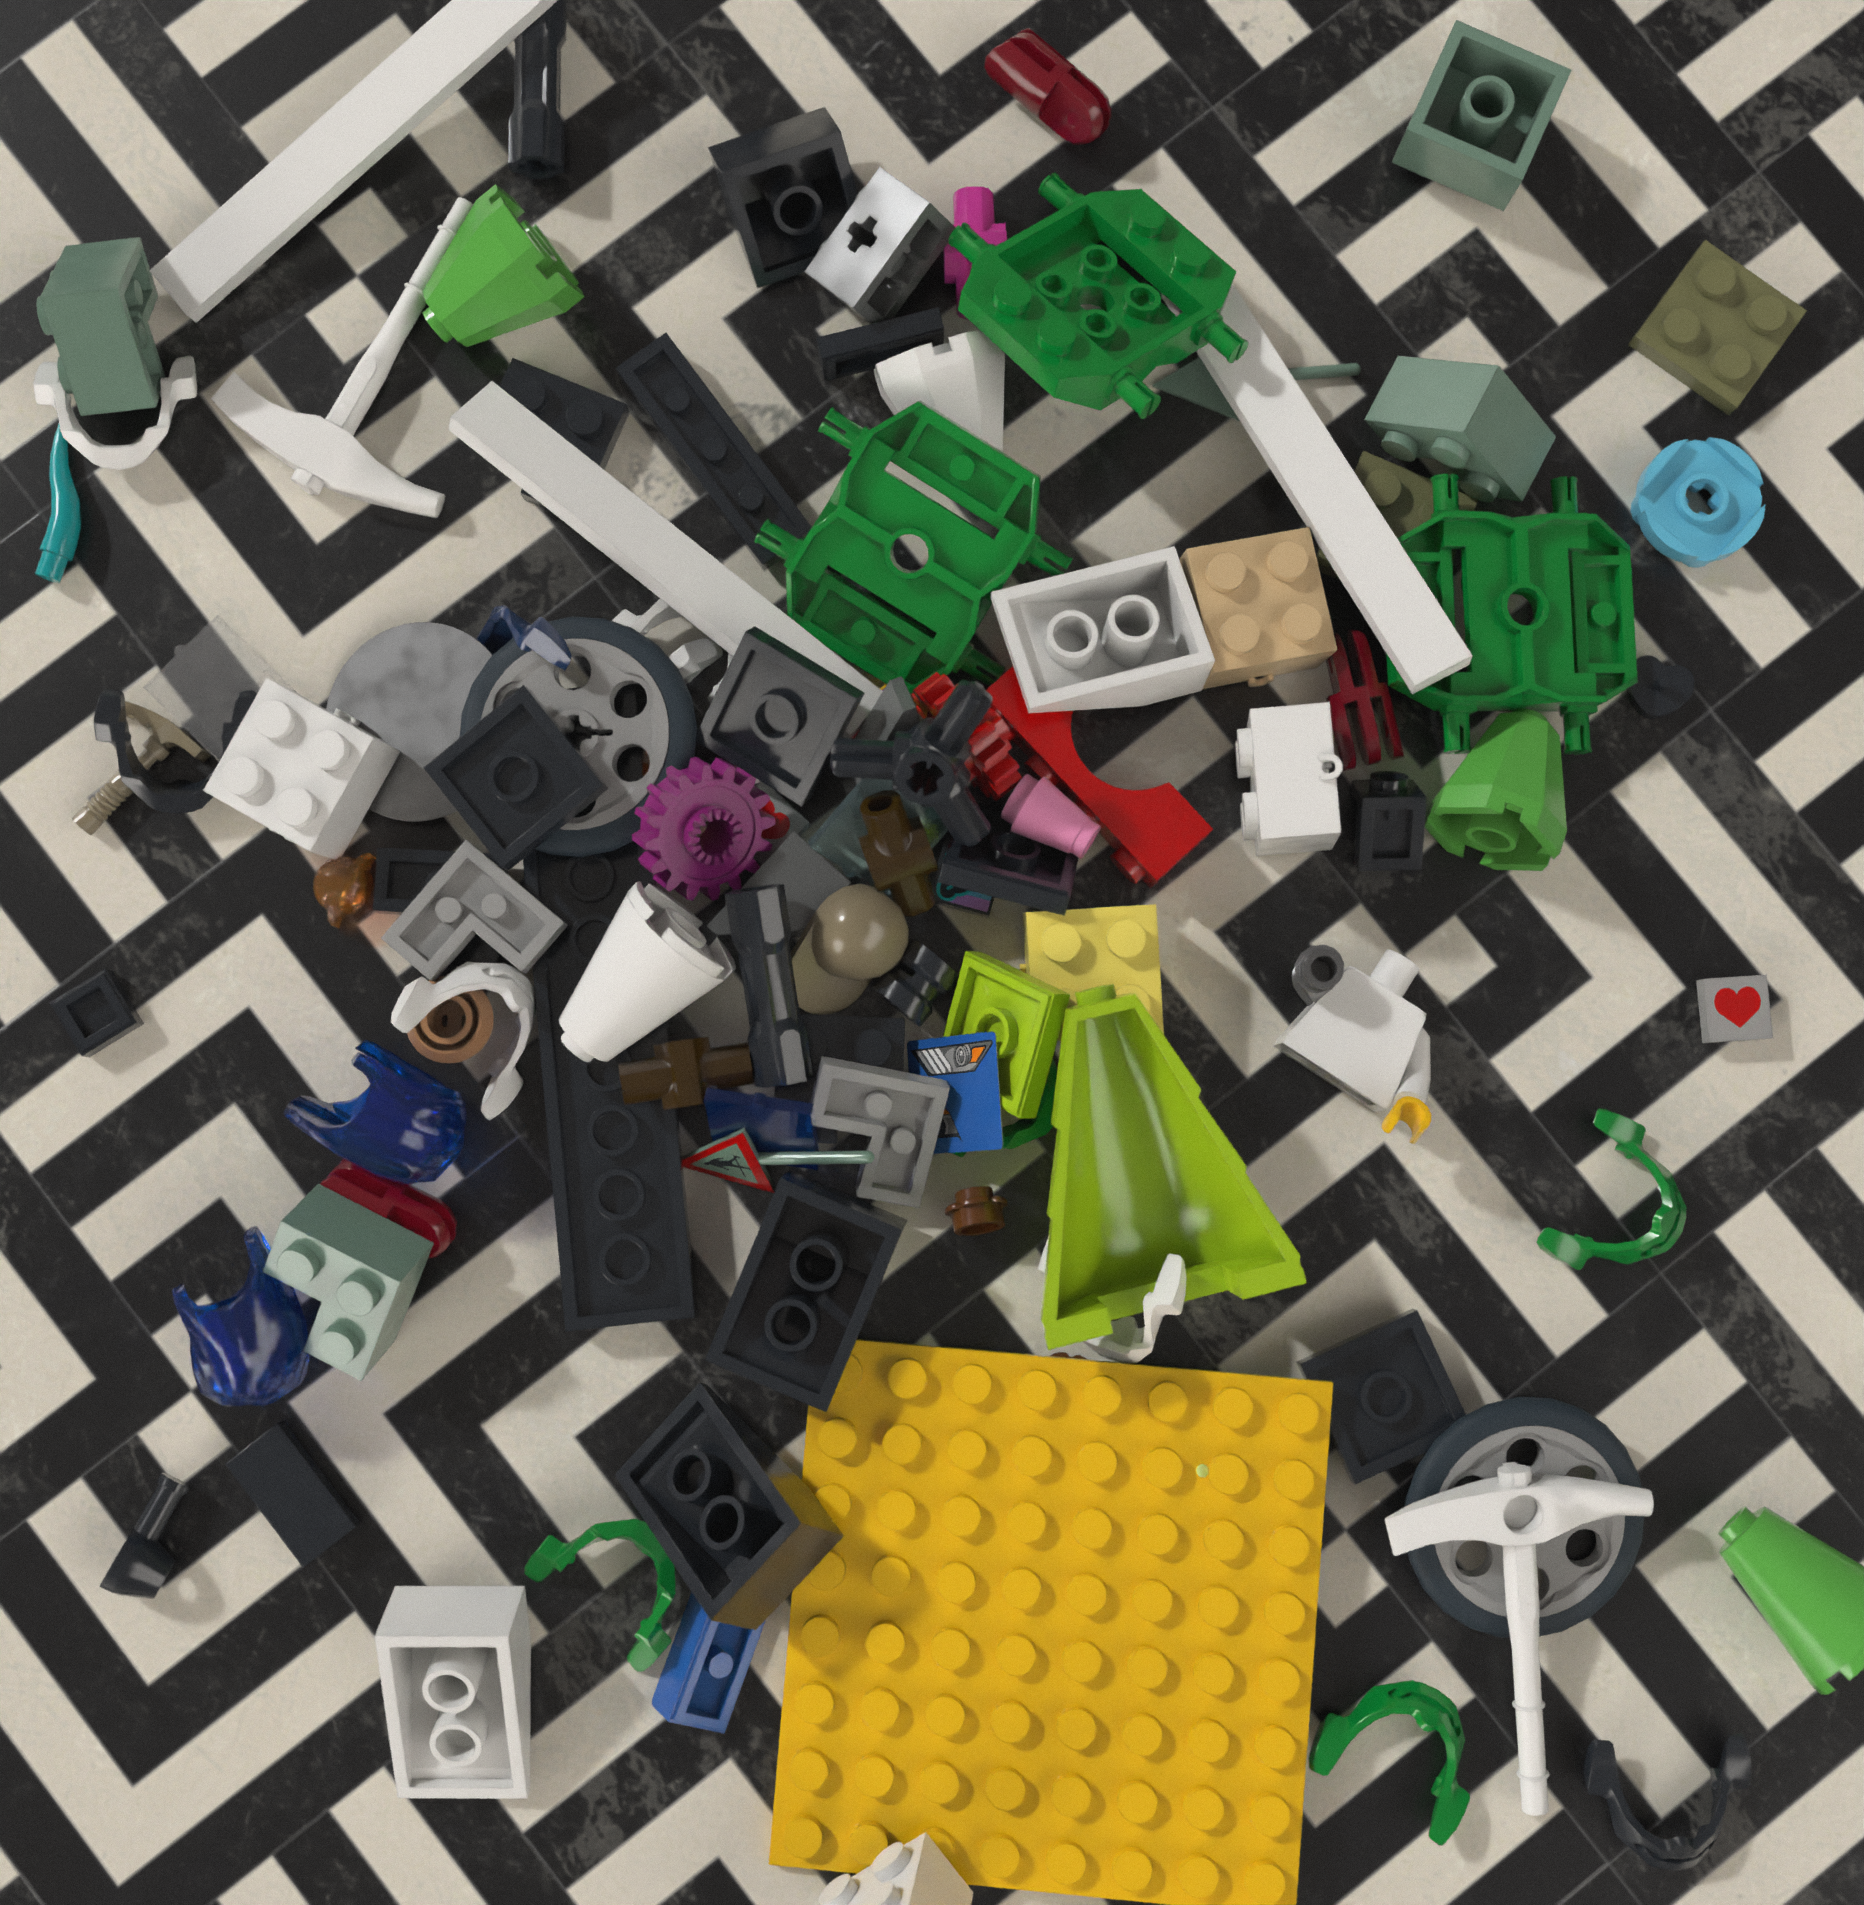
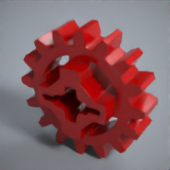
[911,672,1022,801]

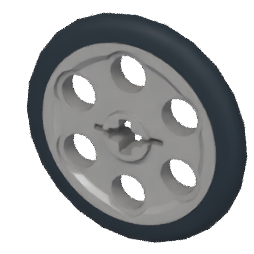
[459,617,697,857]
[1405,1397,1644,1638]

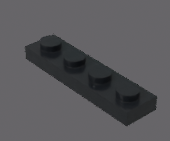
[616,333,812,571]

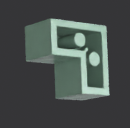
[37,237,166,416]
[1364,356,1556,502]
[263,1184,434,1381]

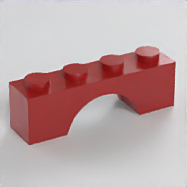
[986,666,1213,889]

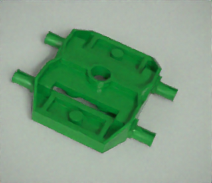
[948,173,1249,419]
[754,400,1073,694]
[1387,474,1638,755]

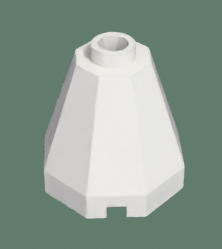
[873,330,1005,452]

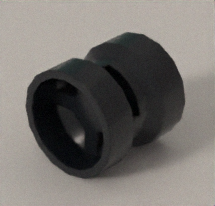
[872,938,959,1027]

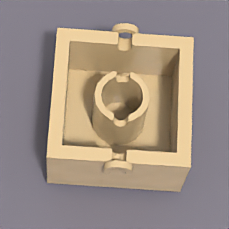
[1179,527,1337,689]

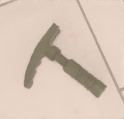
[72,701,211,835]

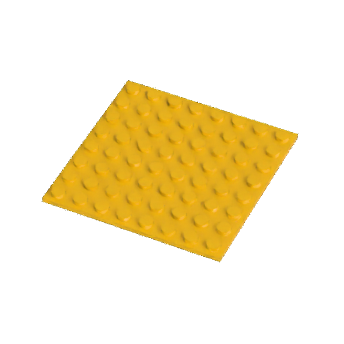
[768,1339,1333,1905]

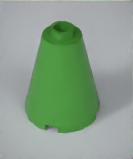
[1718,1506,1864,1695]

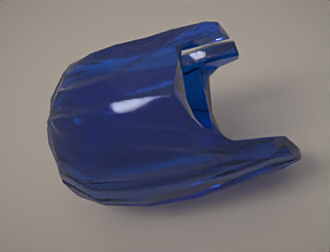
[284,1040,467,1185]
[172,1226,310,1407]

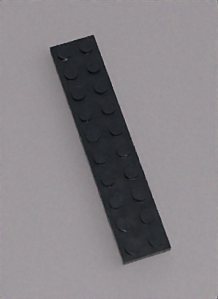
[523,684,697,1331]

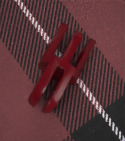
[984,28,1112,145]
[1326,630,1405,771]
[320,1154,457,1259]

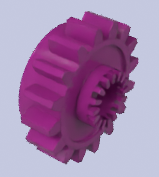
[632,757,775,901]

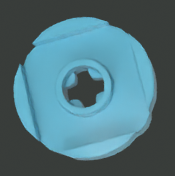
[1631,437,1765,568]

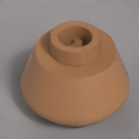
[407,976,494,1064]

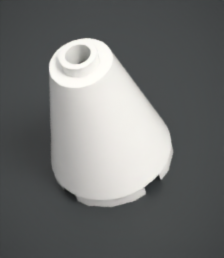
[559,881,736,1062]

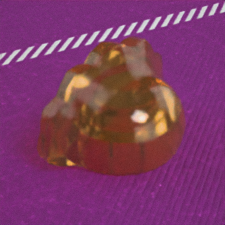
[313,853,376,928]

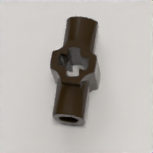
[858,790,938,916]
[618,1036,754,1110]

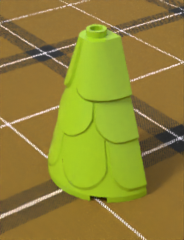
[1040,984,1307,1350]

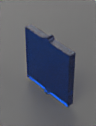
[704,1088,819,1170]

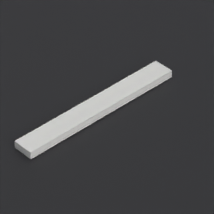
[149,0,558,323]
[1161,283,1472,694]
[448,381,883,739]

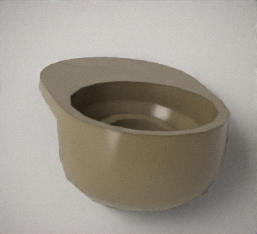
[791,884,909,1015]

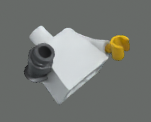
[1273,945,1431,1144]

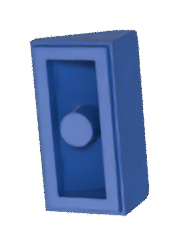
[652,1592,766,1734]

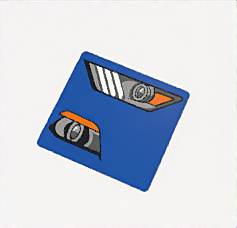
[907,1031,1003,1154]

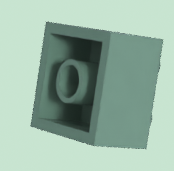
[1392,20,1572,211]

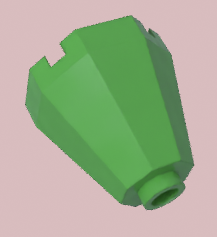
[422,184,584,347]
[1425,708,1567,871]

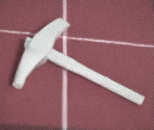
[211,197,474,518]
[1385,1462,1654,1816]

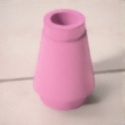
[1001,774,1101,859]

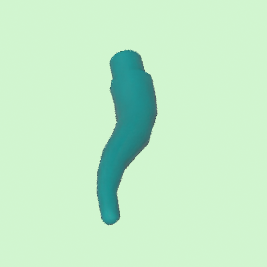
[35,424,81,583]

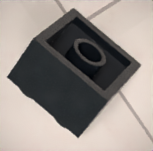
[708,107,858,288]

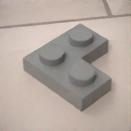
[381,840,568,981]
[807,1056,950,1208]

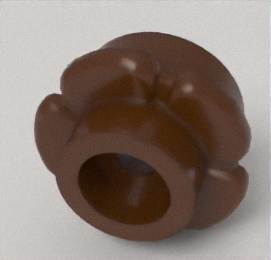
[945,1186,1008,1236]

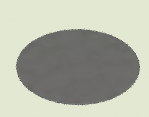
[326,622,492,821]

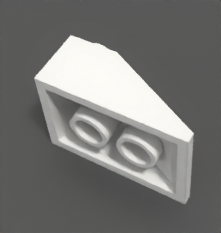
[990,546,1215,713]
[375,1586,531,1799]

